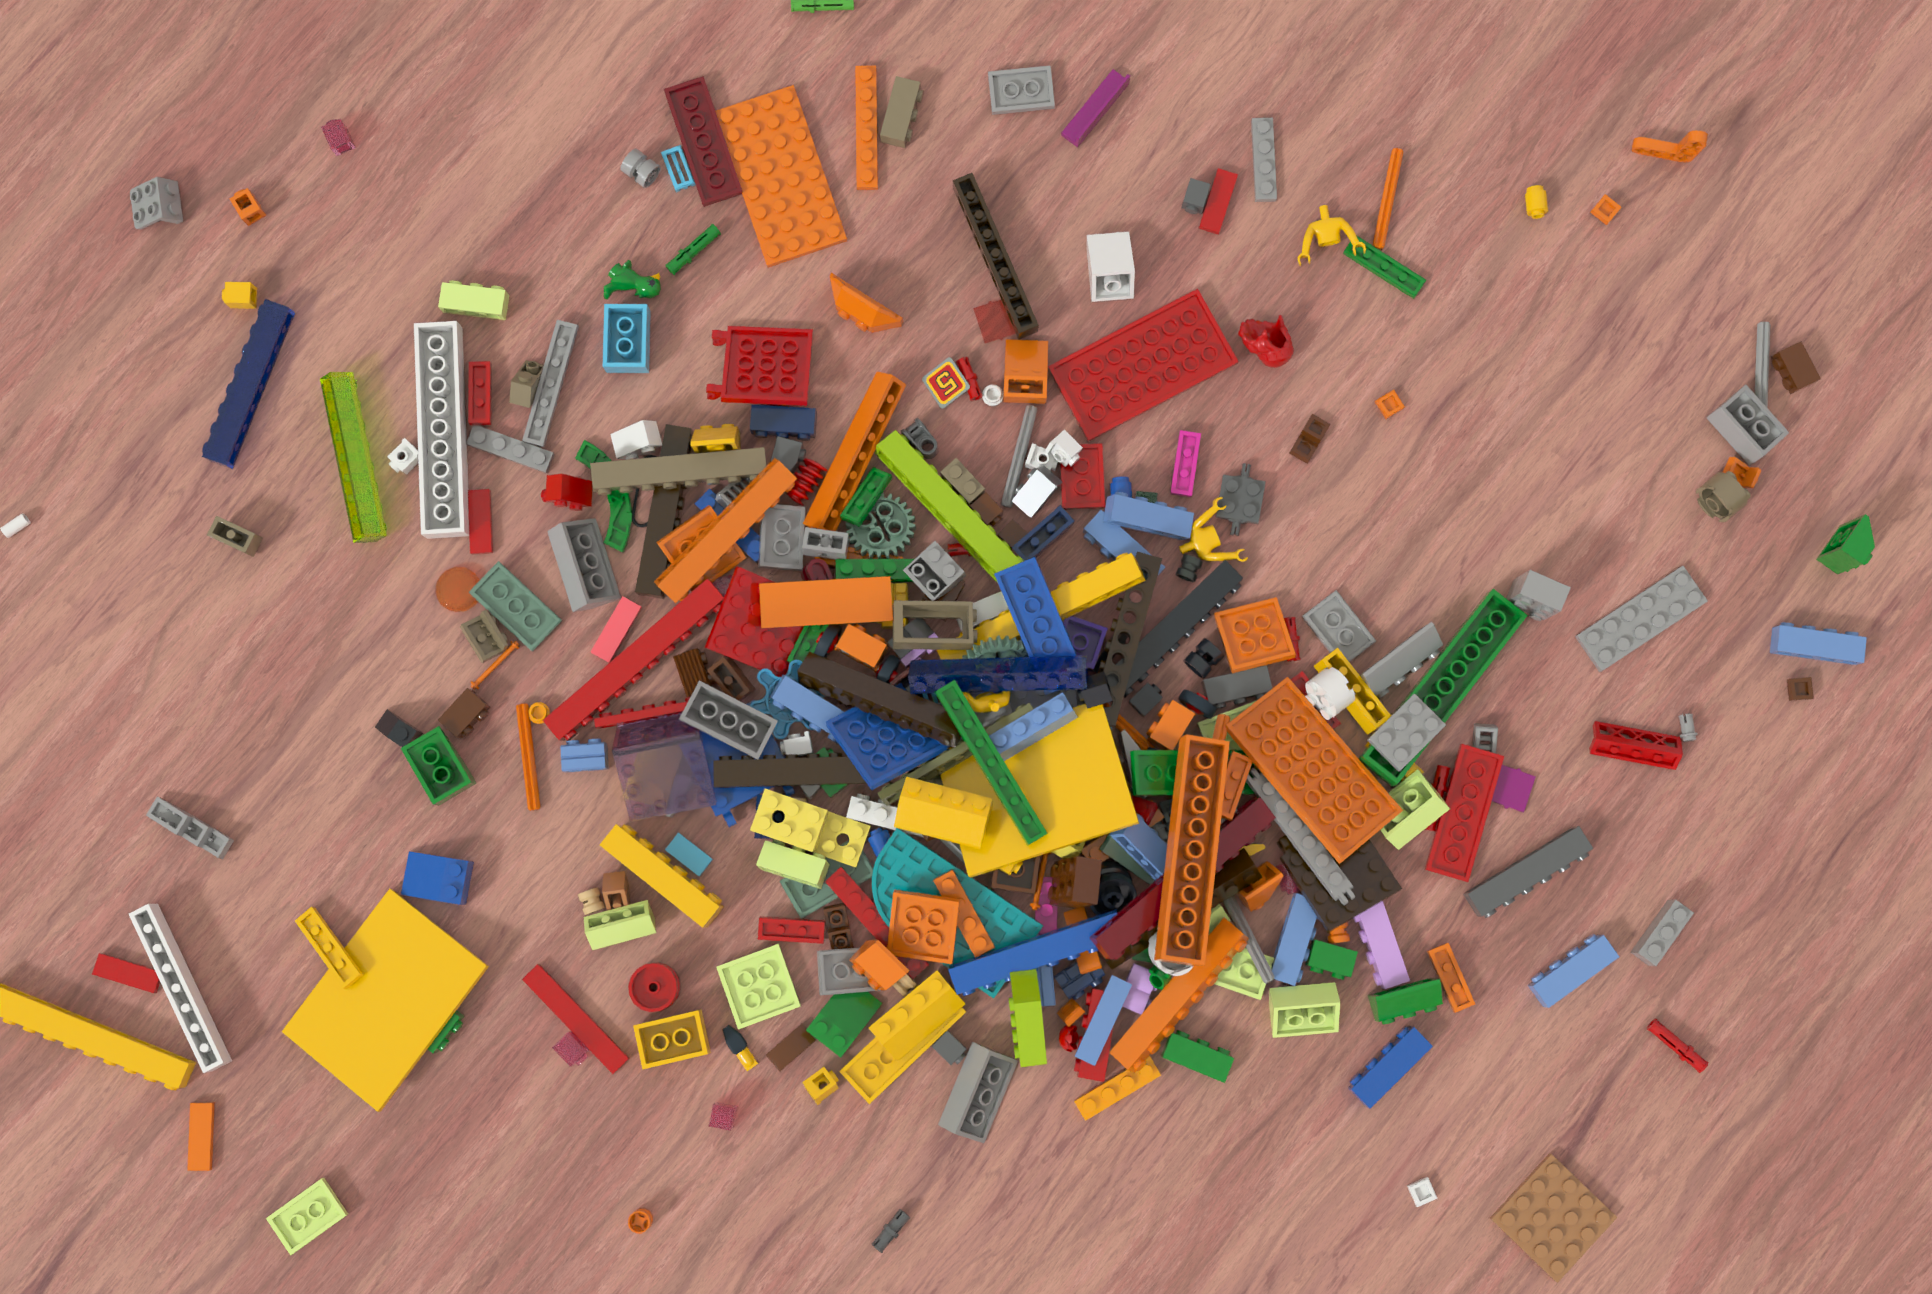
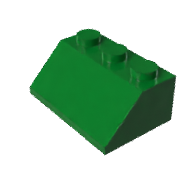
[1816,514,1875,574]
[1368,978,1443,1025]

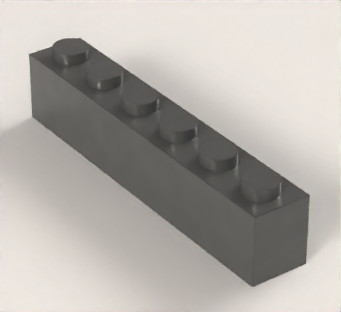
[1463,826,1593,918]

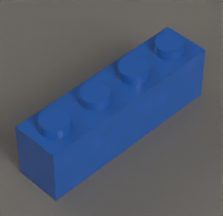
[1348,1026,1433,1109]

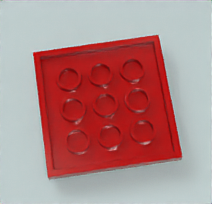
[705,567,804,677]

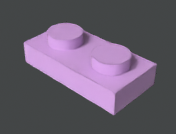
[900,633,938,669]

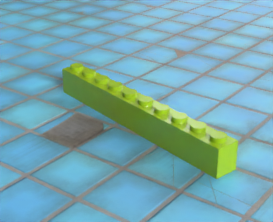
[875,430,1023,583]

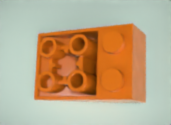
[1003,339,1048,404]

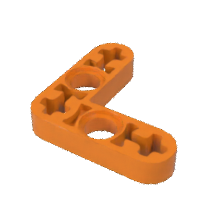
[1632,130,1708,162]

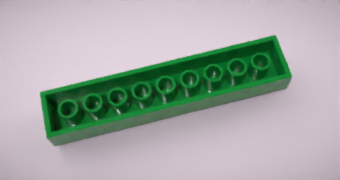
[1358,589,1528,787]

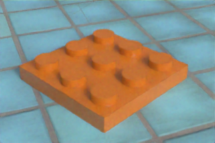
[656,505,746,592]
[1214,597,1296,673]
[887,889,960,964]

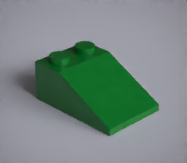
[401,726,477,806]
[806,992,882,1058]

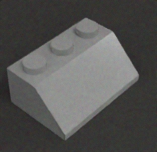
[1706,385,1789,466]

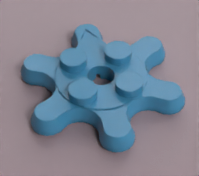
[750,660,825,739]

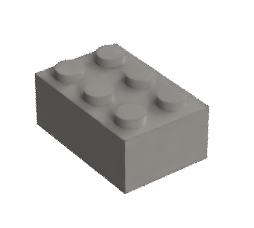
[1506,570,1571,621]

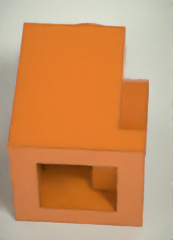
[229,188,266,226]

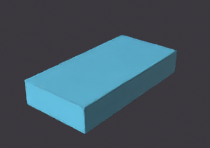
[665,832,713,877]

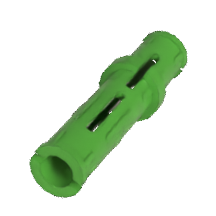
[791,0,854,13]

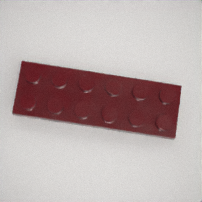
[664,76,743,207]

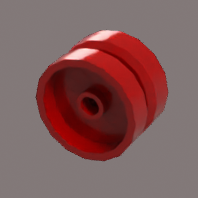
[628,962,681,1012]

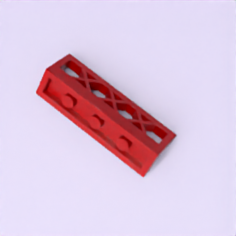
[1589,721,1683,770]

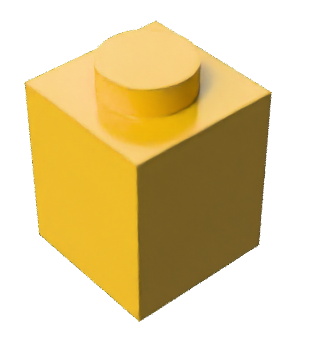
[222,282,257,309]

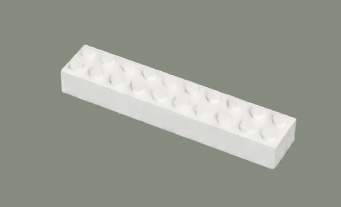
[414,321,469,539]

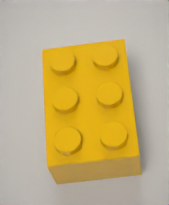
[633,1009,711,1070]

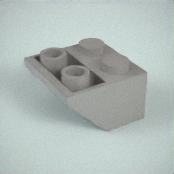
[903,541,966,601]

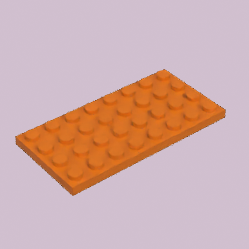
[715,85,847,268]
[1225,677,1403,864]

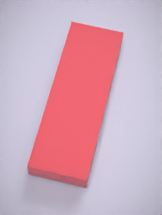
[590,596,642,663]

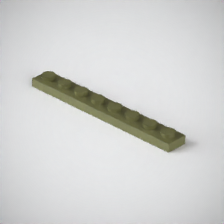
[878,703,1033,806]

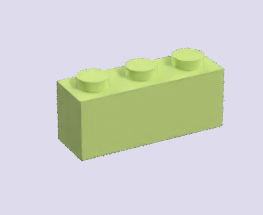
[438,280,509,320]
[756,840,830,889]
[584,900,656,950]

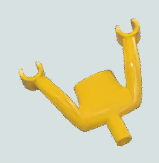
[1298,205,1366,266]
[1179,497,1248,562]
[962,675,1016,713]

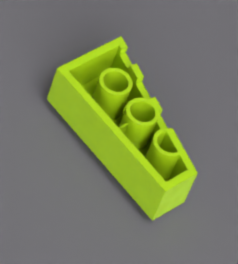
[1008,969,1047,1067]

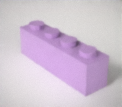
[1353,901,1410,989]

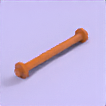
[470,640,519,690]
[1030,852,1051,910]

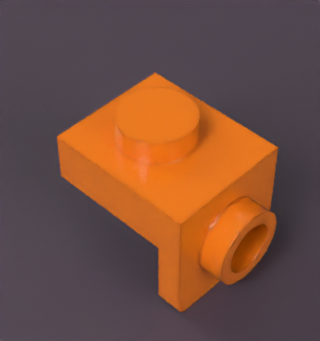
[1723,457,1761,488]

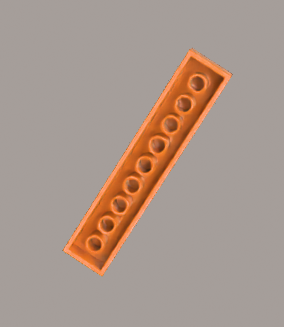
[1154,734,1230,966]

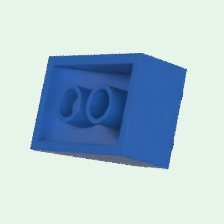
[401,851,474,905]

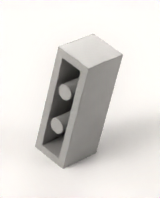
[1630,899,1694,966]

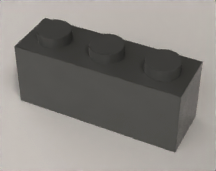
[1201,665,1272,709]

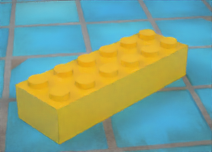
[600,824,724,928]

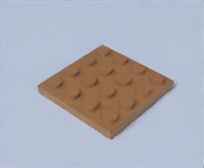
[1490,1153,1617,1283]

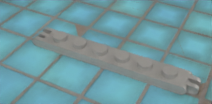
[1246,768,1355,905]

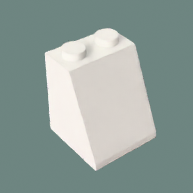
[1087,232,1135,302]

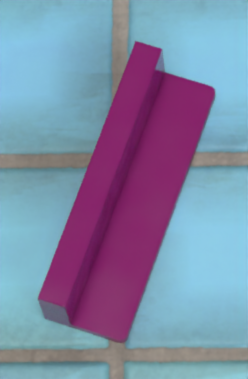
[1061,69,1130,148]

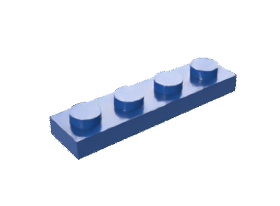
[695,488,760,563]

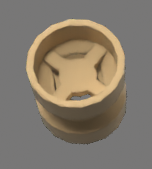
[578,887,605,915]

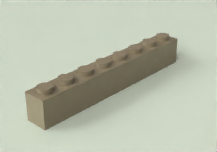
[590,447,766,495]

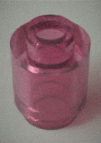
[1275,864,1300,895]

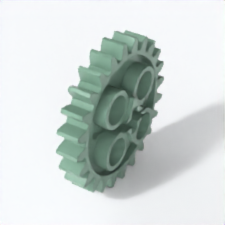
[846,493,916,559]
[960,635,1031,686]

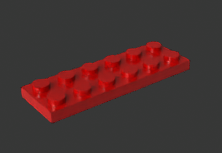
[1424,744,1504,882]

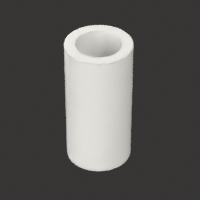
[0,513,31,538]

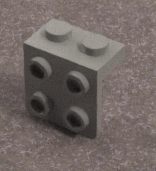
[130,177,183,230]

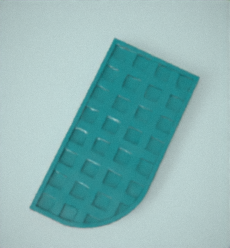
[872,828,1043,998]

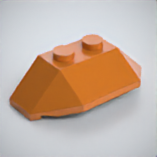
[829,273,903,333]

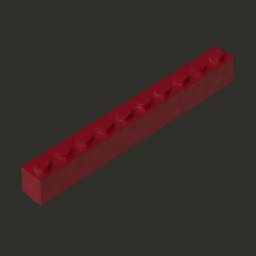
[1089,797,1276,960]

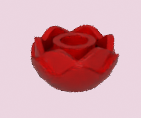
[1059,1025,1079,1052]

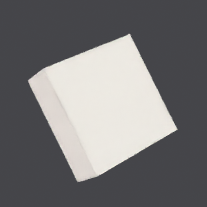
[1407,1177,1437,1207]

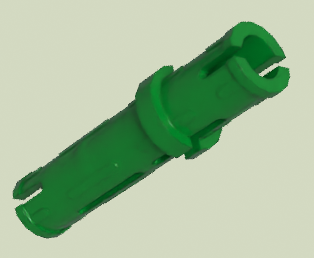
[665,224,721,275]

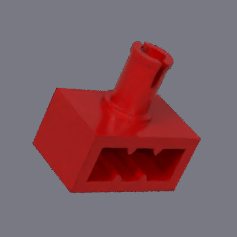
[541,474,593,511]

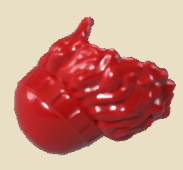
[1238,315,1294,368]

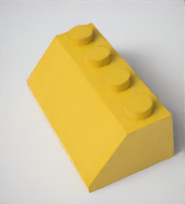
[894,777,993,849]
[869,970,965,1061]

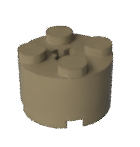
[1696,471,1751,522]

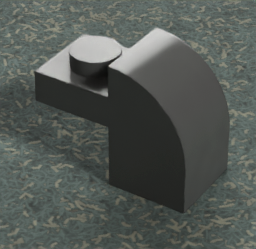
[887,618,934,659]

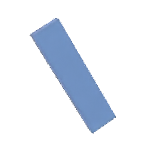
[1074,975,1132,1066]

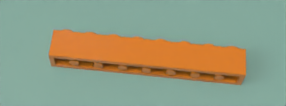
[803,372,906,531]
[654,458,797,603]
[1109,917,1249,1073]

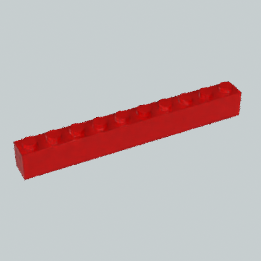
[542,578,724,741]

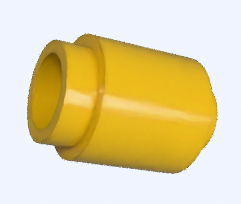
[1525,185,1548,219]

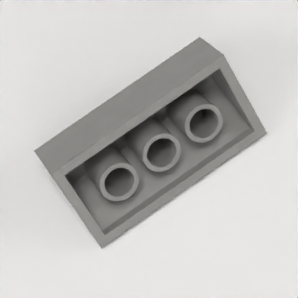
[547,518,621,612]
[1360,622,1443,699]
[679,681,778,759]
[938,1042,1018,1143]

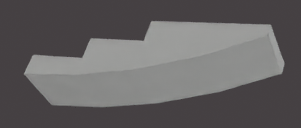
[146,796,234,859]

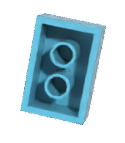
[603,304,651,373]

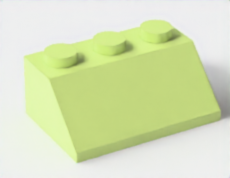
[1381,769,1450,850]
[1269,982,1340,1038]

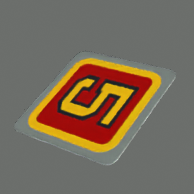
[922,357,970,409]

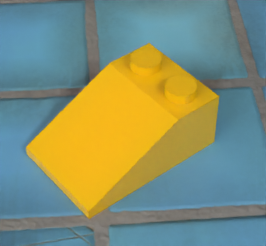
[691,424,741,453]

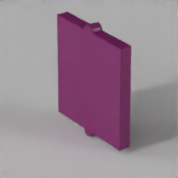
[1492,765,1536,813]

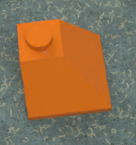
[1237,861,1283,912]

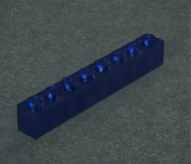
[202,299,295,469]
[908,655,1088,694]

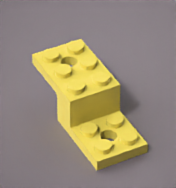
[750,789,871,868]

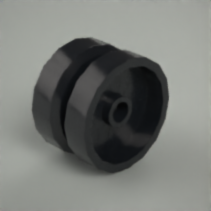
[1090,861,1137,915]

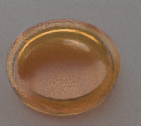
[436,567,480,612]

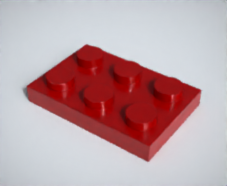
[1060,443,1105,510]

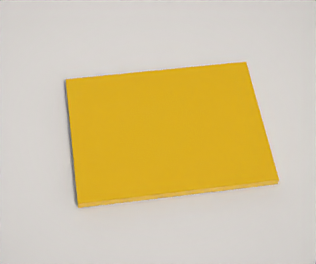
[936,704,1139,878]
[282,888,489,1112]

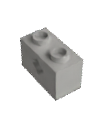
[802,527,849,560]

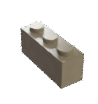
[880,76,924,148]

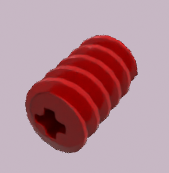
[786,458,828,507]

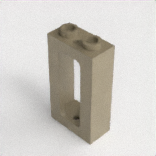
[893,600,977,650]

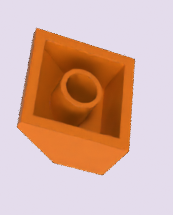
[849,940,910,990]

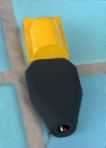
[722,1025,759,1071]

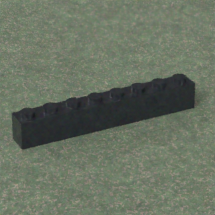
[1107,560,1243,698]

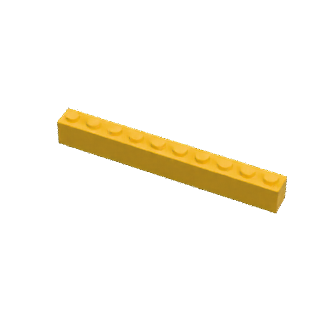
[937,553,1146,674]
[0,983,196,1091]

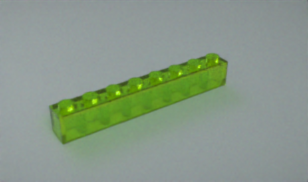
[320,372,387,543]

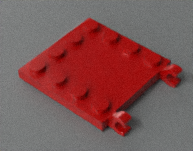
[706,326,813,406]

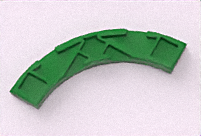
[575,440,632,553]

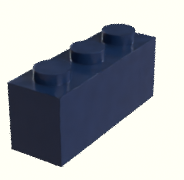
[750,404,817,441]
[1011,505,1074,561]

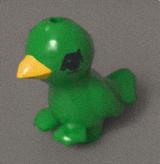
[603,260,661,299]

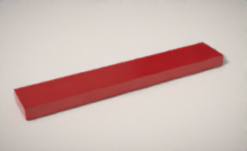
[522,964,630,1074]

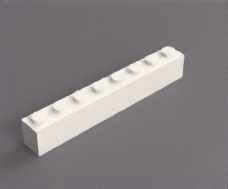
[129,904,232,1073]

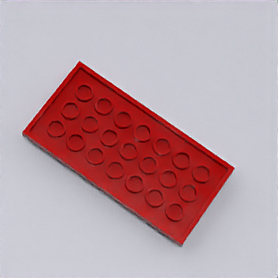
[1048,289,1239,442]

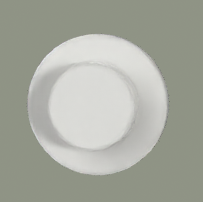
[982,385,1003,406]

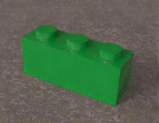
[1161,1030,1234,1083]

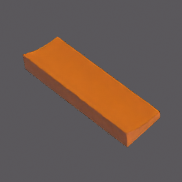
[759,576,893,628]

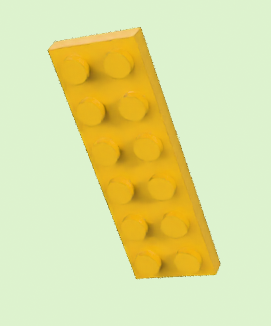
[839,1008,966,1104]

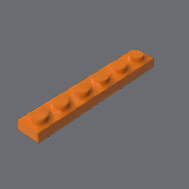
[855,65,878,190]

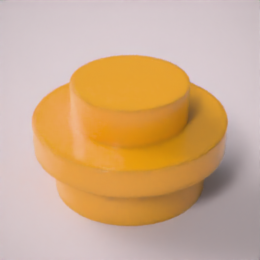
[528,702,550,724]

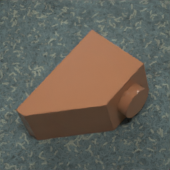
[602,871,631,911]

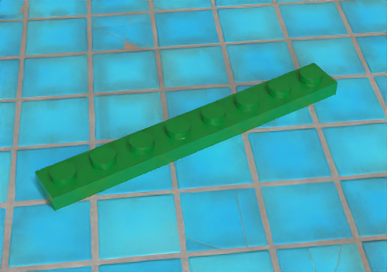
[935,680,1048,846]

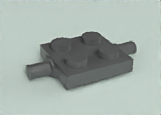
[1216,463,1266,536]

